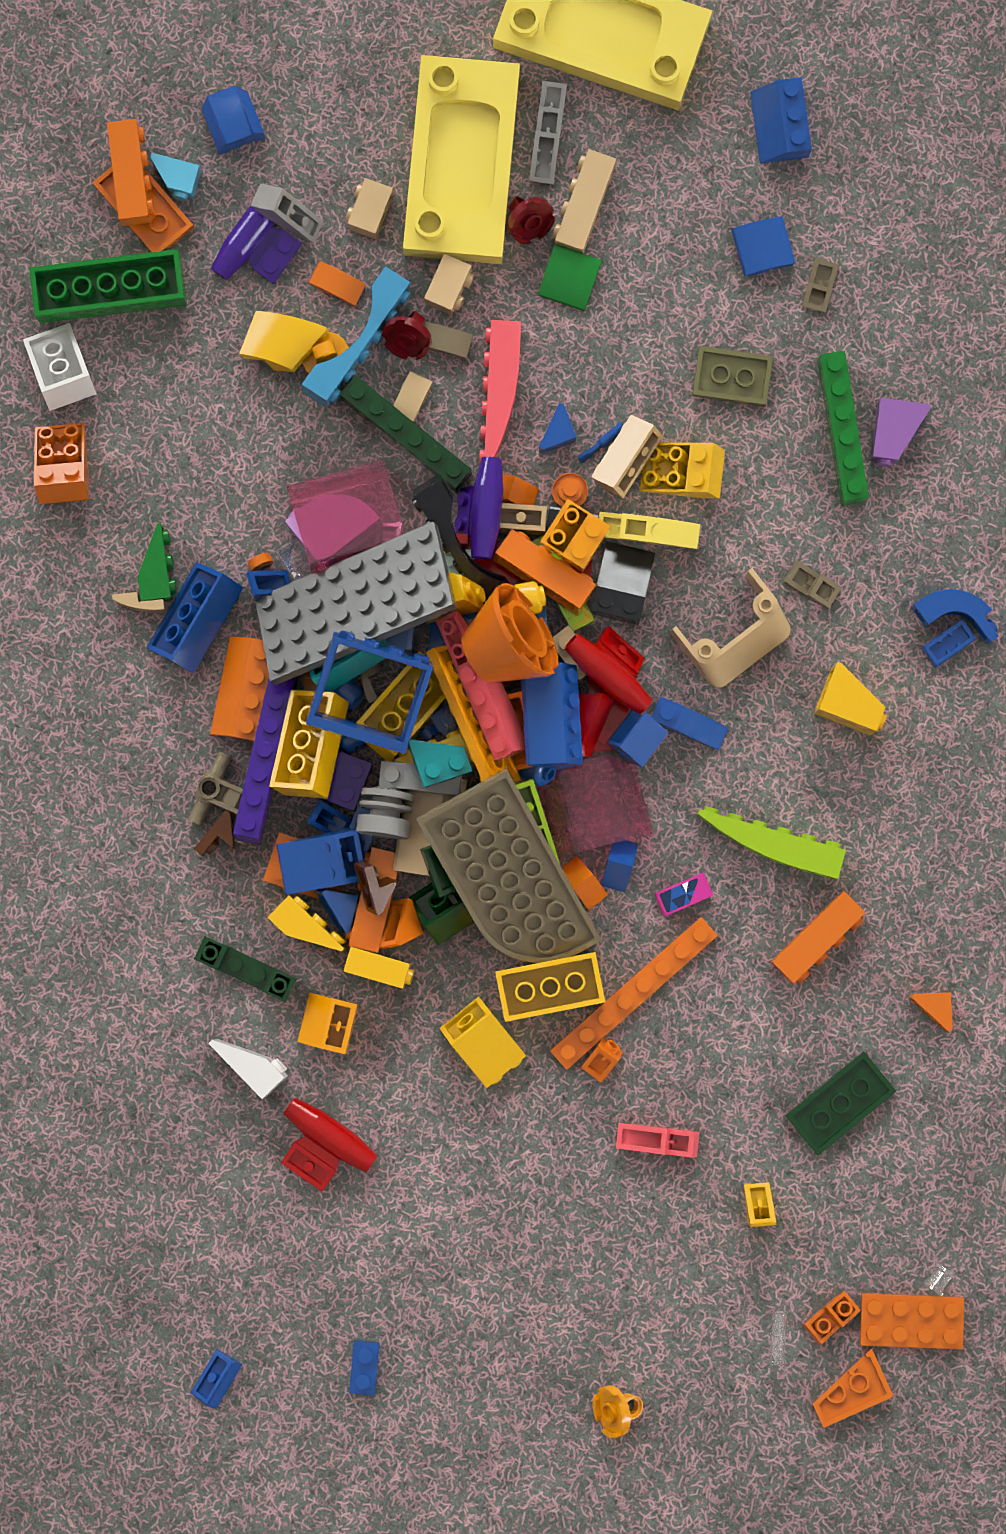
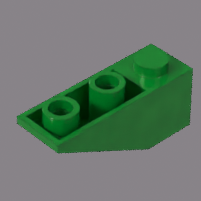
[138,523,177,601]

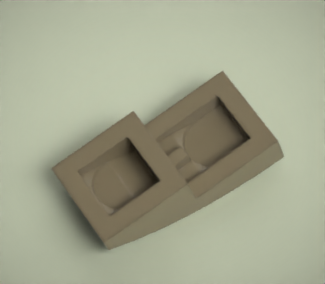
[802,258,839,313]
[423,321,473,360]
[783,561,842,608]
[361,666,378,706]

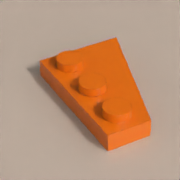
[812,1348,894,1428]

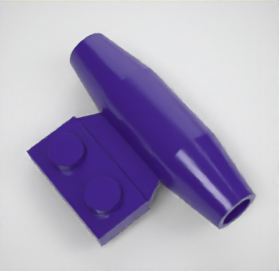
[210,206,302,284]
[454,457,504,560]

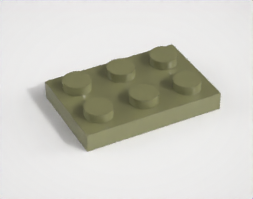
[692,346,773,407]

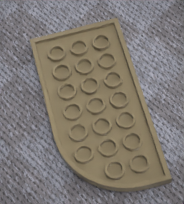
[416,769,601,963]

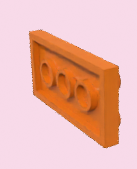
[92,167,194,252]
[860,1293,964,1350]

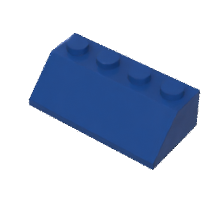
[146,562,244,674]
[521,662,583,770]

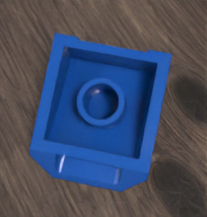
[202,86,265,155]

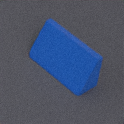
[191,1349,243,1409]

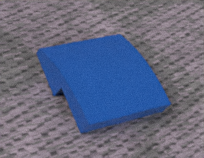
[731,216,796,277]

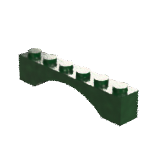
[340,375,472,493]

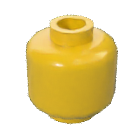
[514,581,546,614]

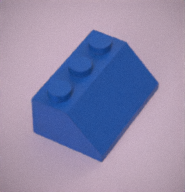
[750,77,812,164]

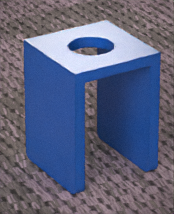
[606,710,668,767]

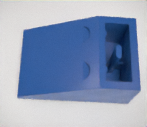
[276,828,363,895]

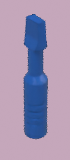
[578,422,623,463]

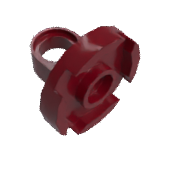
[507,196,555,244]
[382,311,432,360]

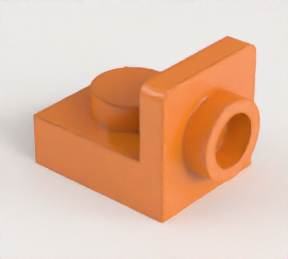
[581,1037,623,1082]

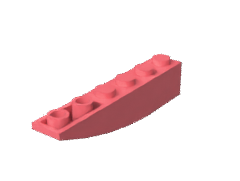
[479,320,521,465]
[436,610,525,761]

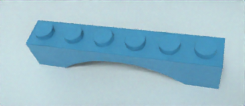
[302,266,411,408]

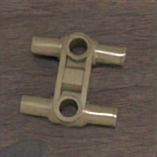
[188,751,271,846]

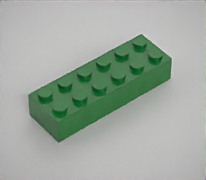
[29,249,187,324]

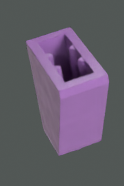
[870,398,930,467]

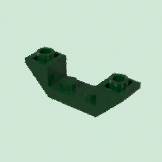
[194,936,297,1002]

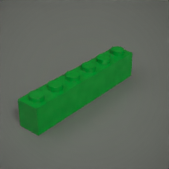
[817,351,869,506]

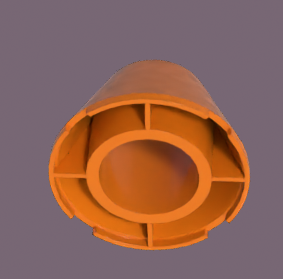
[461,583,558,683]

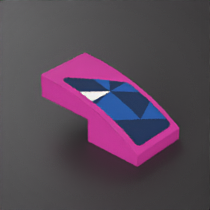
[654,873,714,917]

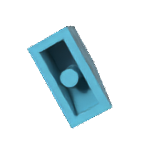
[150,153,202,201]

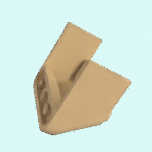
[670,568,791,688]

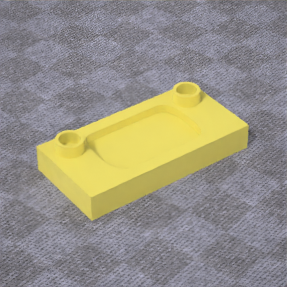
[493,0,712,111]
[403,55,520,264]

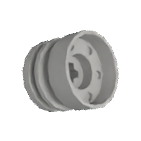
[356,786,414,839]

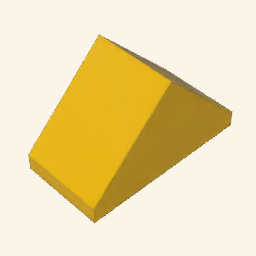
[744,1182,776,1227]

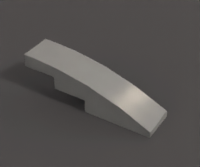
[529,81,567,184]

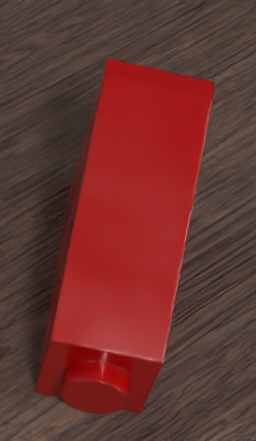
[579,693,614,757]

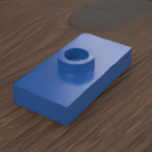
[921,619,977,668]

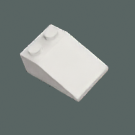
[23,323,96,411]
[208,1039,288,1099]

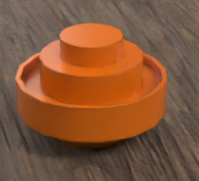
[552,473,588,508]

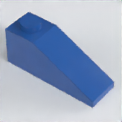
[652,696,728,751]

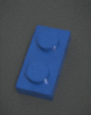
[349,1340,380,1395]

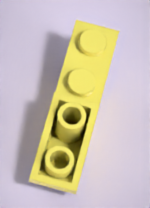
[599,512,701,549]

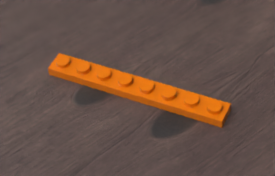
[550,917,718,1070]

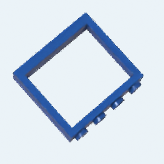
[306,630,433,754]

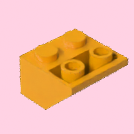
[540,499,611,572]
[297,992,359,1054]

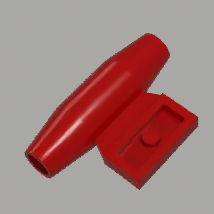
[564,626,652,714]
[281,1098,378,1192]

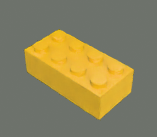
[356,651,446,762]
[269,690,349,799]
[495,952,605,1022]

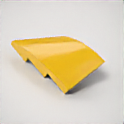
[239,311,329,372]

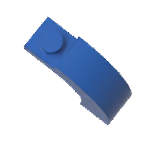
[911,589,999,645]

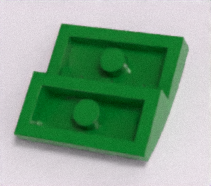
[538,245,602,311]

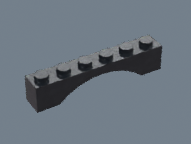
[412,474,510,605]

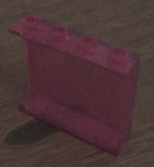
[286,459,405,574]

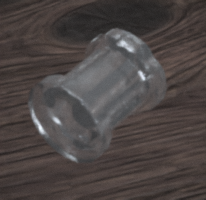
[923,1262,956,1297]

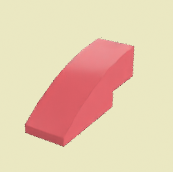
[616,1123,700,1158]

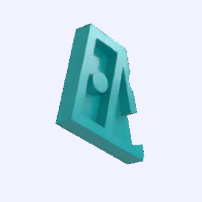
[408,740,472,789]

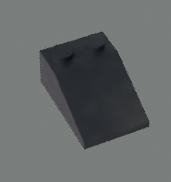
[590,541,655,625]

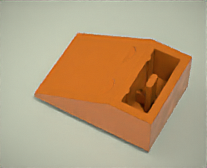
[34,423,89,504]

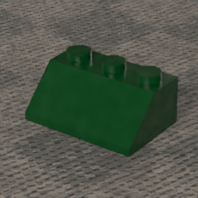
[408,882,474,945]

